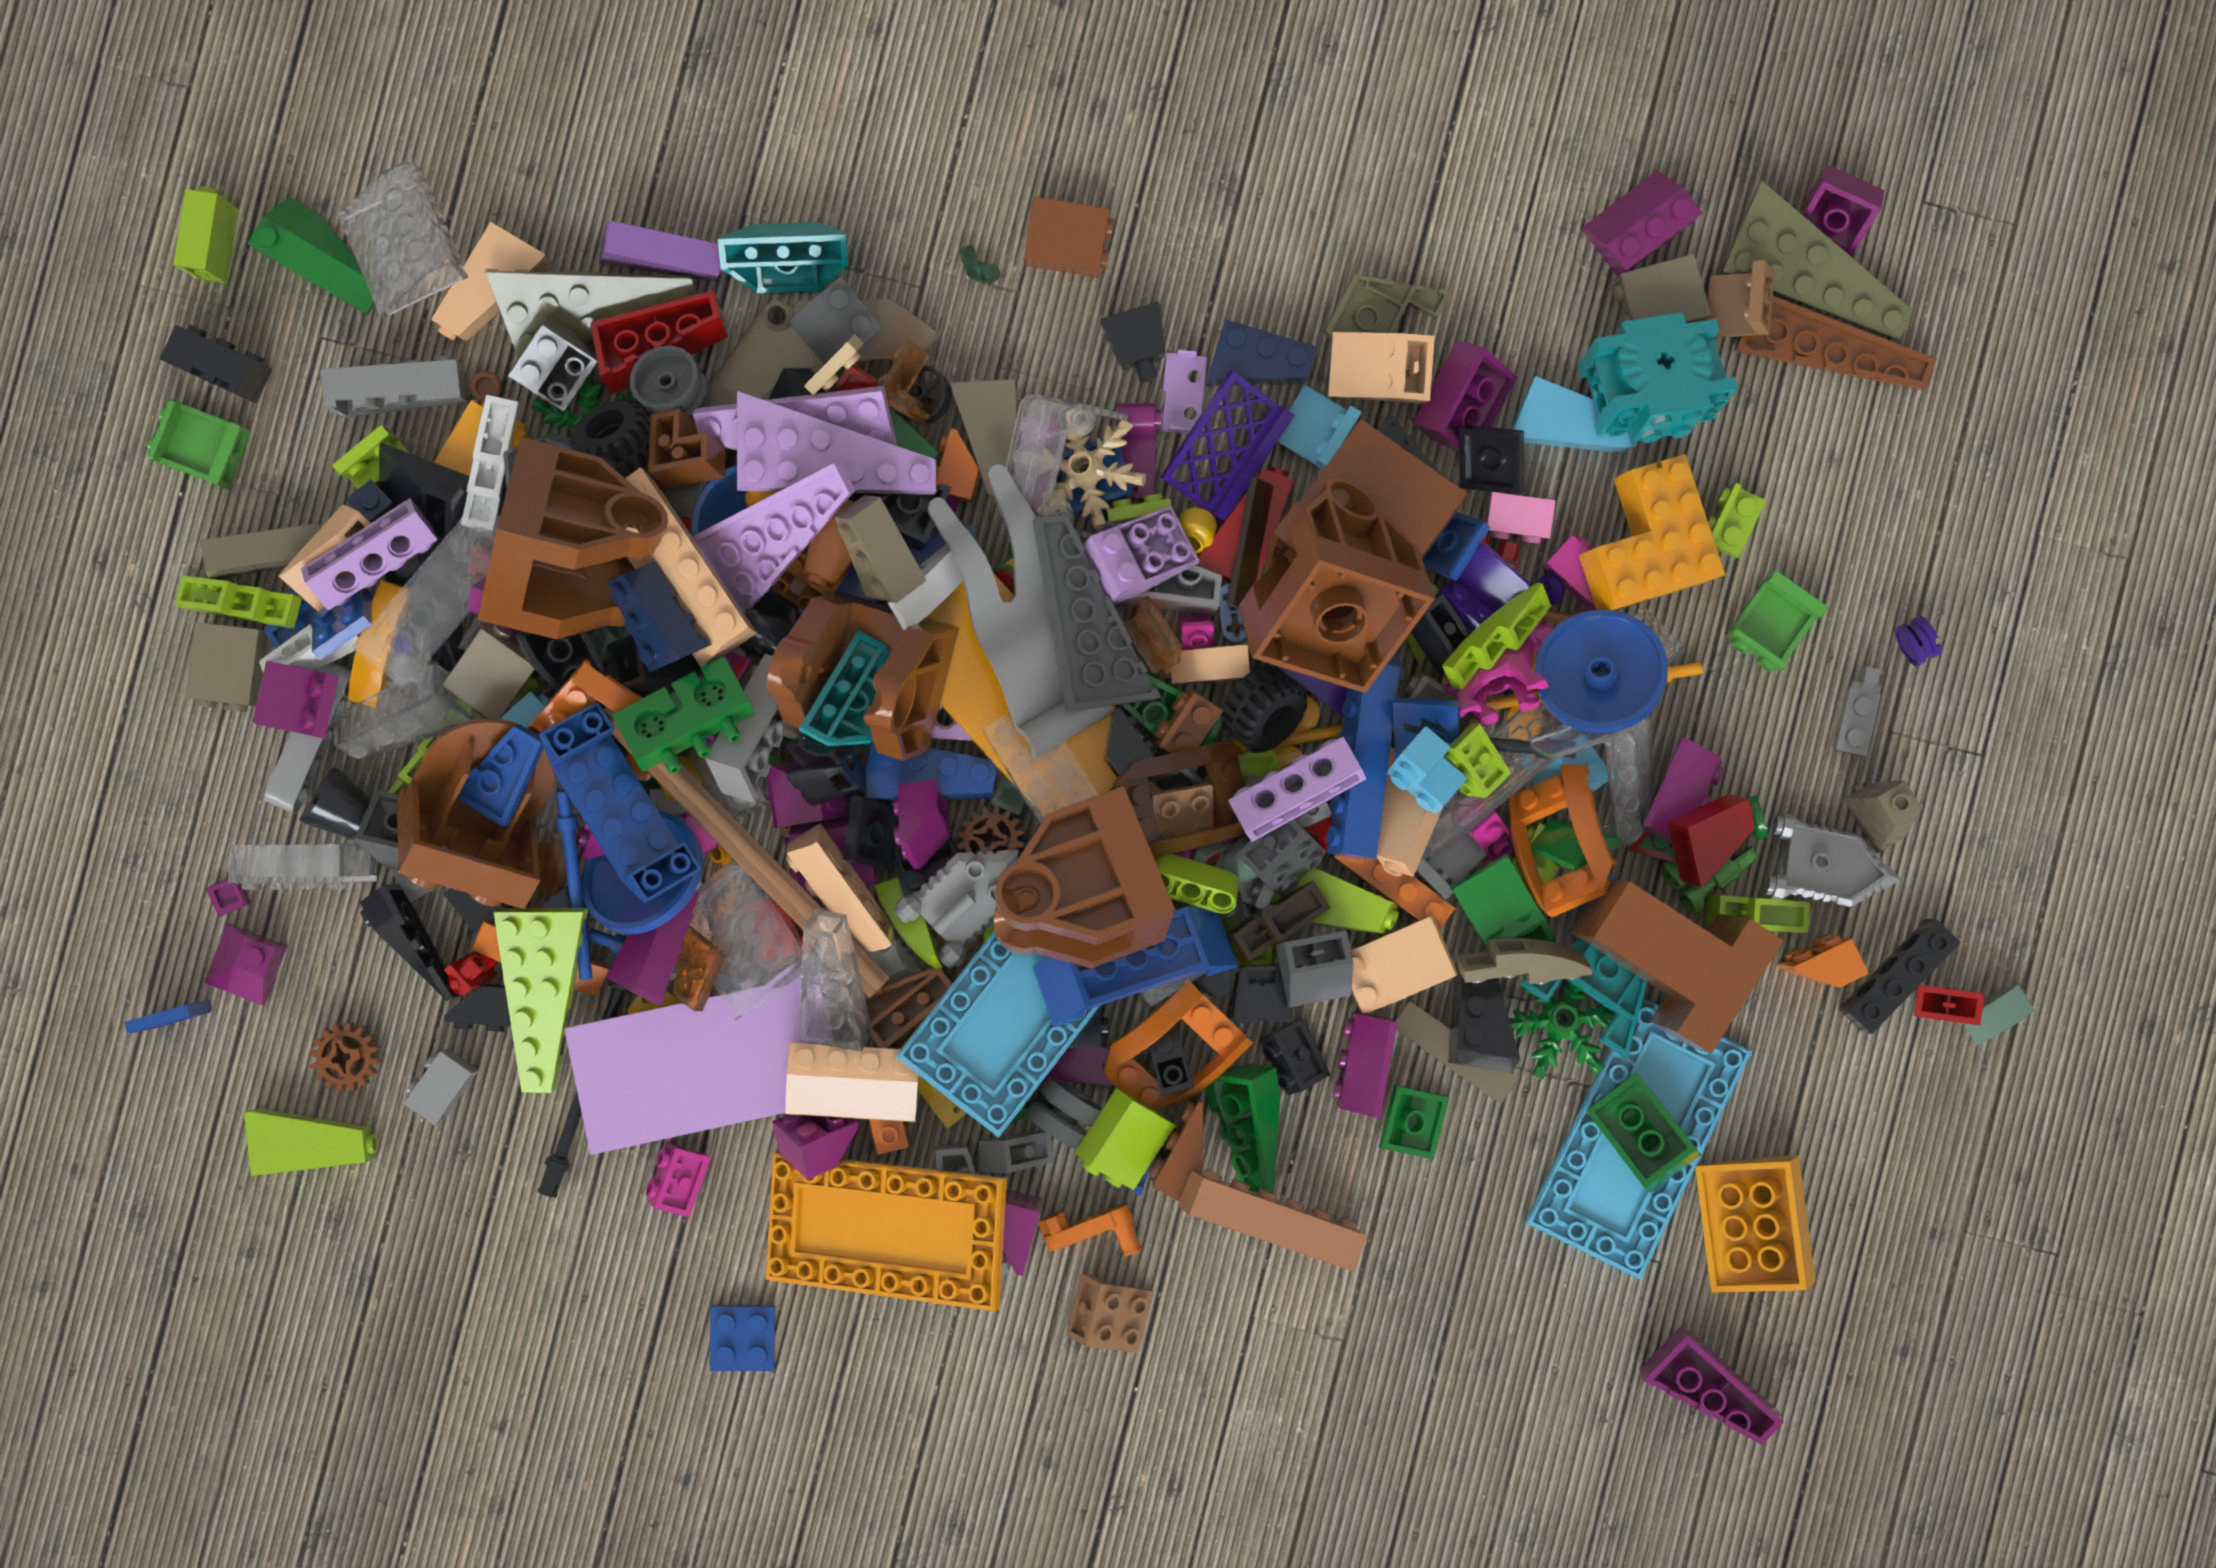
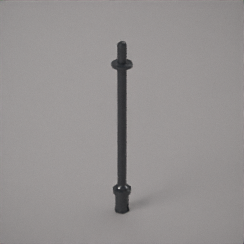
[537,979,631,1198]

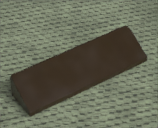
[1226,477,1273,609]

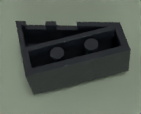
[1448,969,1520,1073]

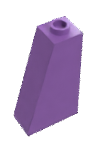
[598,220,725,281]

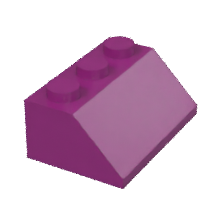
[1581,171,1702,277]
[1412,340,1517,454]
[1644,737,1725,845]
[1332,1011,1397,1118]
[1003,1189,1042,1276]

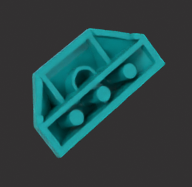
[717,222,849,294]
[799,630,889,746]

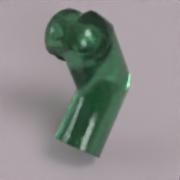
[958,245,1000,284]

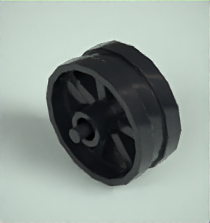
[891,364,952,424]

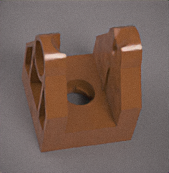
[477,437,668,639]
[1239,478,1435,693]
[767,592,959,761]
[993,786,1175,969]

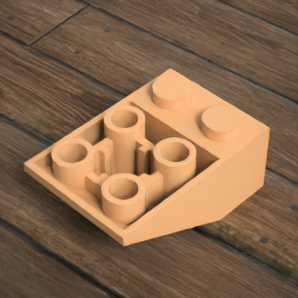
[1328,332,1435,404]
[278,504,378,611]

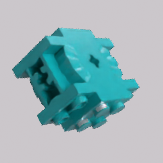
[1577,312,1738,443]

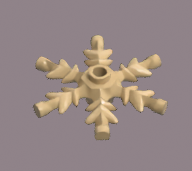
[1024,409,1146,530]

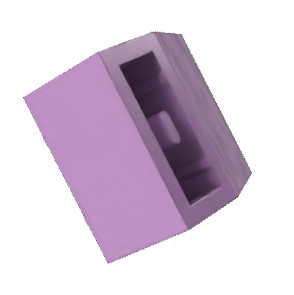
[1083,506,1200,605]

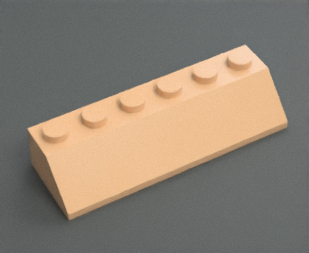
[625,468,757,668]

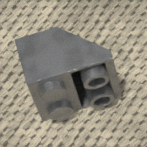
[508,315,598,412]

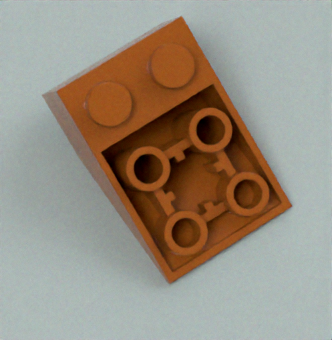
[1149,1095,1203,1201]

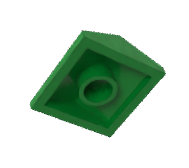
[1530,819,1622,871]
[1378,1085,1449,1159]

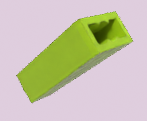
[1269,868,1399,935]
[244,1108,378,1176]

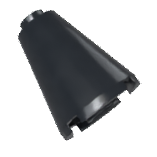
[299,767,371,840]

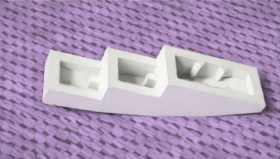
[461,395,519,533]
[888,529,970,630]
[259,624,361,672]

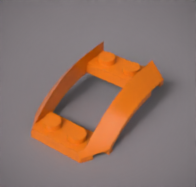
[527,659,652,781]
[1507,764,1616,917]
[1103,978,1254,1111]

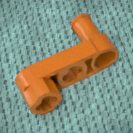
[1037,1203,1142,1257]

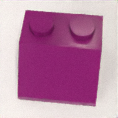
[1801,164,1884,256]

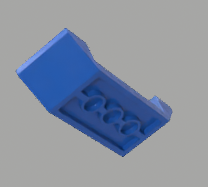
[539,701,702,904]
[1033,906,1238,1028]

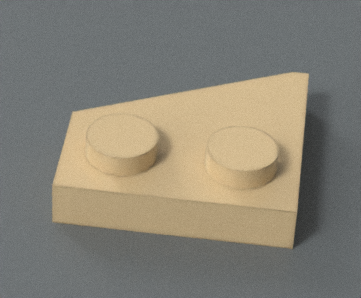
[804,334,864,395]

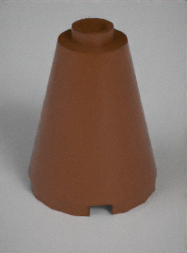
[803,499,855,589]

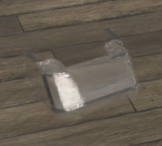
[997,394,1128,539]

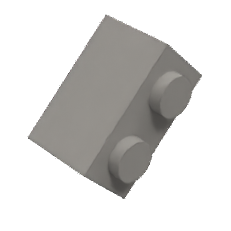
[403,1049,479,1126]

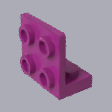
[253,661,339,739]

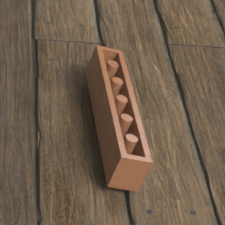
[1177,1169,1367,1271]

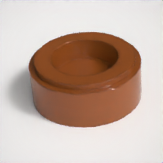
[469,371,504,403]

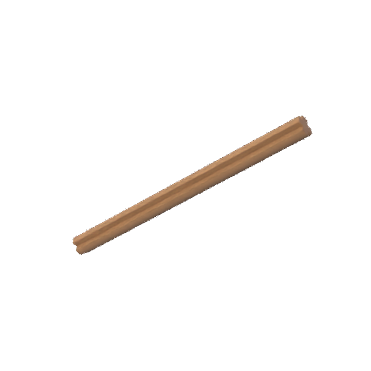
[603,707,890,998]

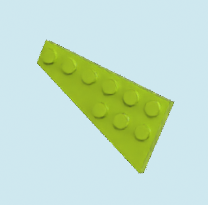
[493,908,588,1093]

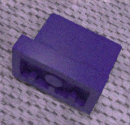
[1435,543,1531,632]

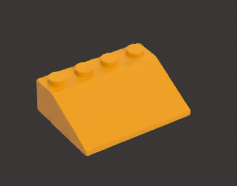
[1695,1155,1815,1293]

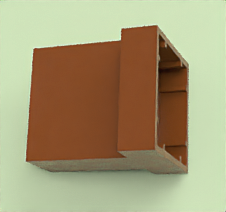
[1263,419,1468,610]
[1570,878,1784,1054]

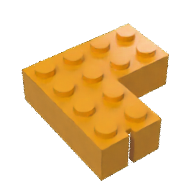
[1579,454,1725,611]

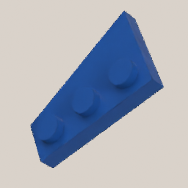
[457,724,544,827]

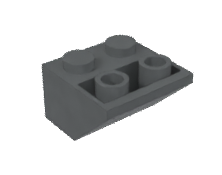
[1276,930,1353,1008]

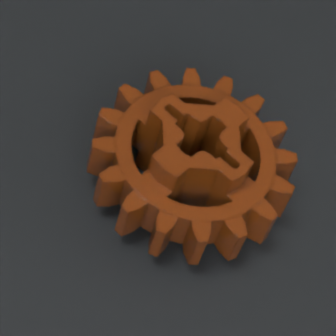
[957,806,1027,860]
[309,1022,382,1092]

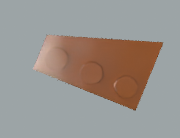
[844,968,954,1049]

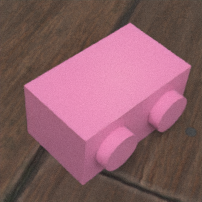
[1484,492,1556,544]

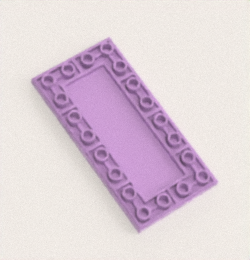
[564,974,834,1155]

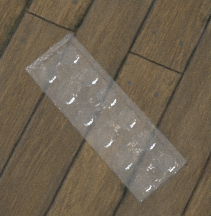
[352,499,500,689]

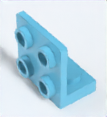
[1277,385,1362,470]

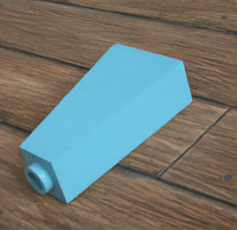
[1511,376,1638,453]

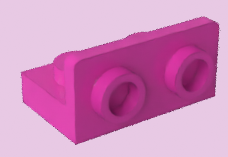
[646,1141,711,1217]

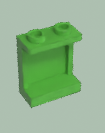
[147,399,251,489]
[1725,570,1828,672]

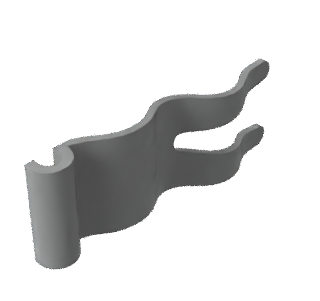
[927,464,1113,759]

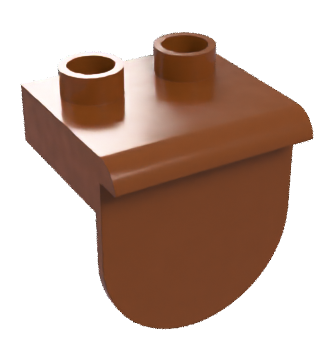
[397,719,555,909]

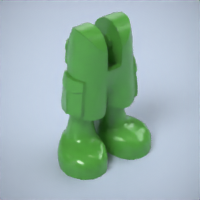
[1660,838,1758,915]

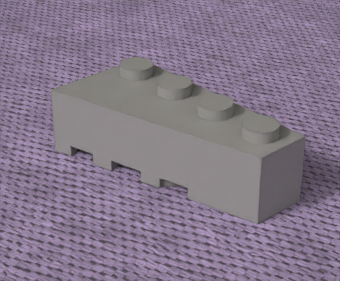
[320,356,469,418]
[1098,529,1222,615]

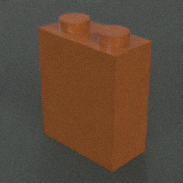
[1024,196,1115,278]

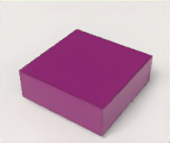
[206,875,251,917]

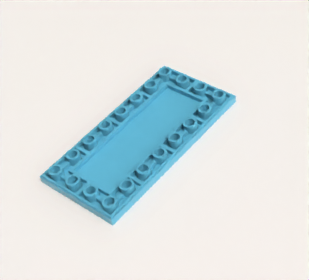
[895,931,1099,1137]
[1524,998,1752,1280]

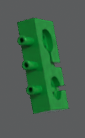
[612,656,755,773]

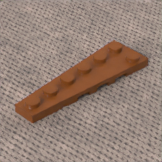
[1734,296,1937,390]

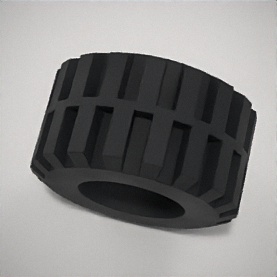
[569,399,650,478]
[1221,665,1308,753]

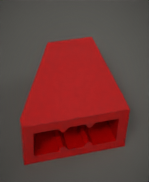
[1668,794,1755,887]

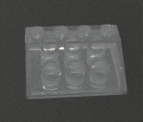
[338,158,468,319]
[684,860,817,1020]

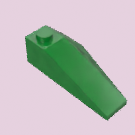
[247,197,384,315]
[1206,1064,1280,1193]

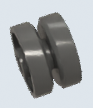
[630,345,711,422]
[1024,1075,1103,1150]

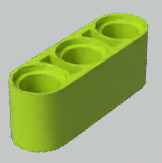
[1154,854,1239,914]

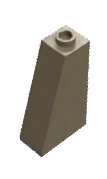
[951,379,1021,504]
[200,523,320,580]
[1843,781,1922,853]

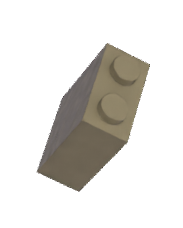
[1612,254,1711,324]
[185,622,268,712]
[442,623,536,719]

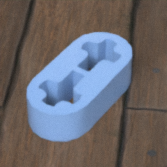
[1218,582,1247,643]

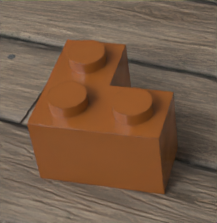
[648,408,726,488]

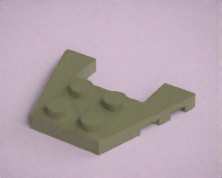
[1323,274,1451,403]

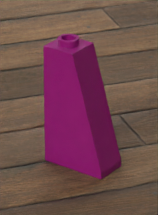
[606,891,699,1005]

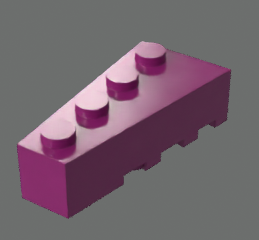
[1639,1324,1784,1445]

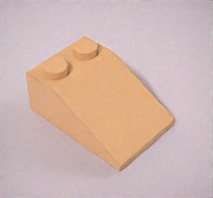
[1350,915,1458,1014]

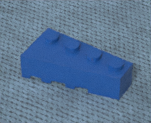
[864,742,999,803]

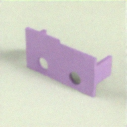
[1162,350,1207,434]

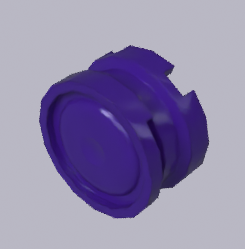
[1894,615,1942,666]

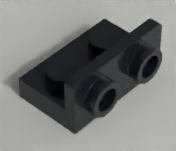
[1260,1018,1331,1095]

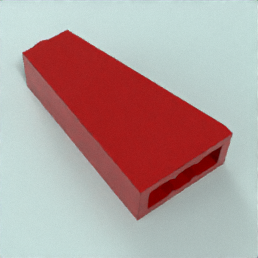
[1196,467,1294,582]

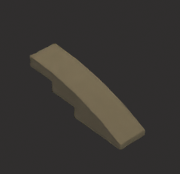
[1396,1001,1519,1104]

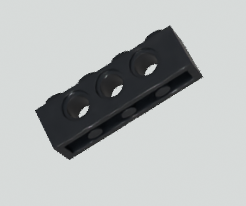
[1838,919,1961,1034]

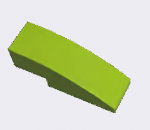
[874,877,942,970]
[1705,894,1810,933]

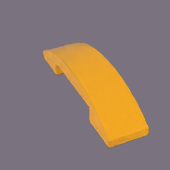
[348,580,413,710]

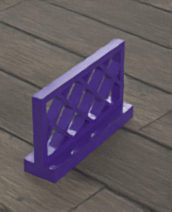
[1160,370,1295,522]

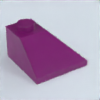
[766,761,848,828]
[204,923,288,1005]

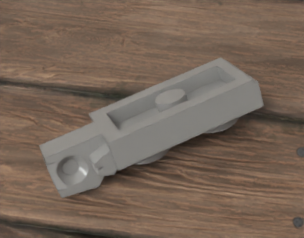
[1833,666,1881,757]

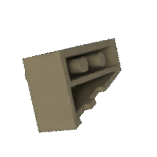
[834,495,927,603]

